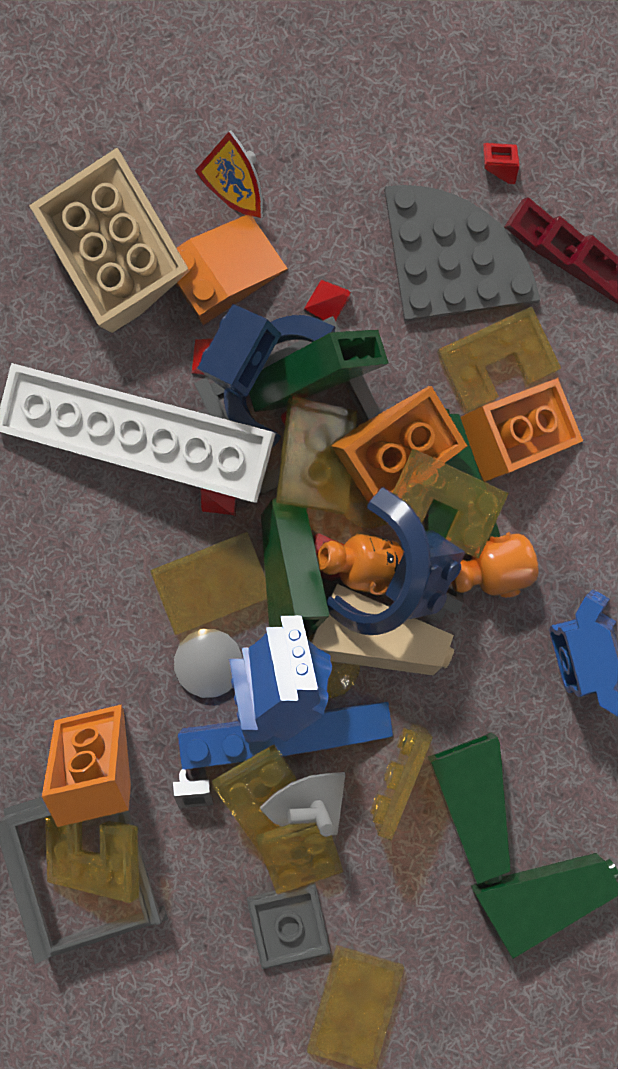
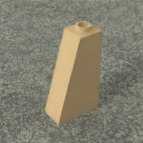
[311,584,454,675]

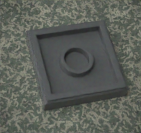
[247,882,331,969]

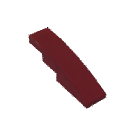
[504,197,618,304]

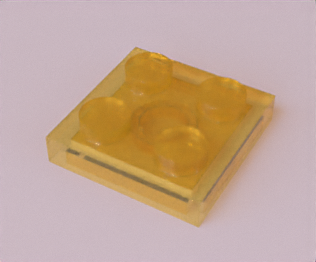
[256,823,344,894]

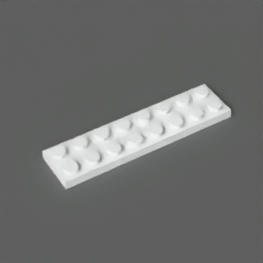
[0,363,275,503]

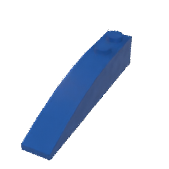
[178,701,393,770]

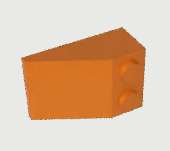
[176,215,288,325]
[461,378,583,482]
[331,386,467,503]
[42,704,131,827]

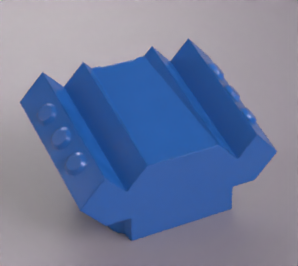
[549,589,618,716]
[229,616,332,742]

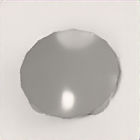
[174,629,242,698]

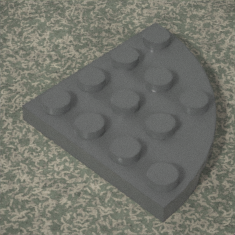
[384,185,540,322]

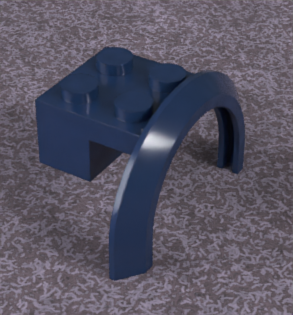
[197,304,336,448]
[327,487,465,636]

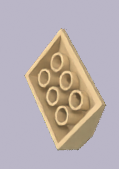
[29,148,190,333]

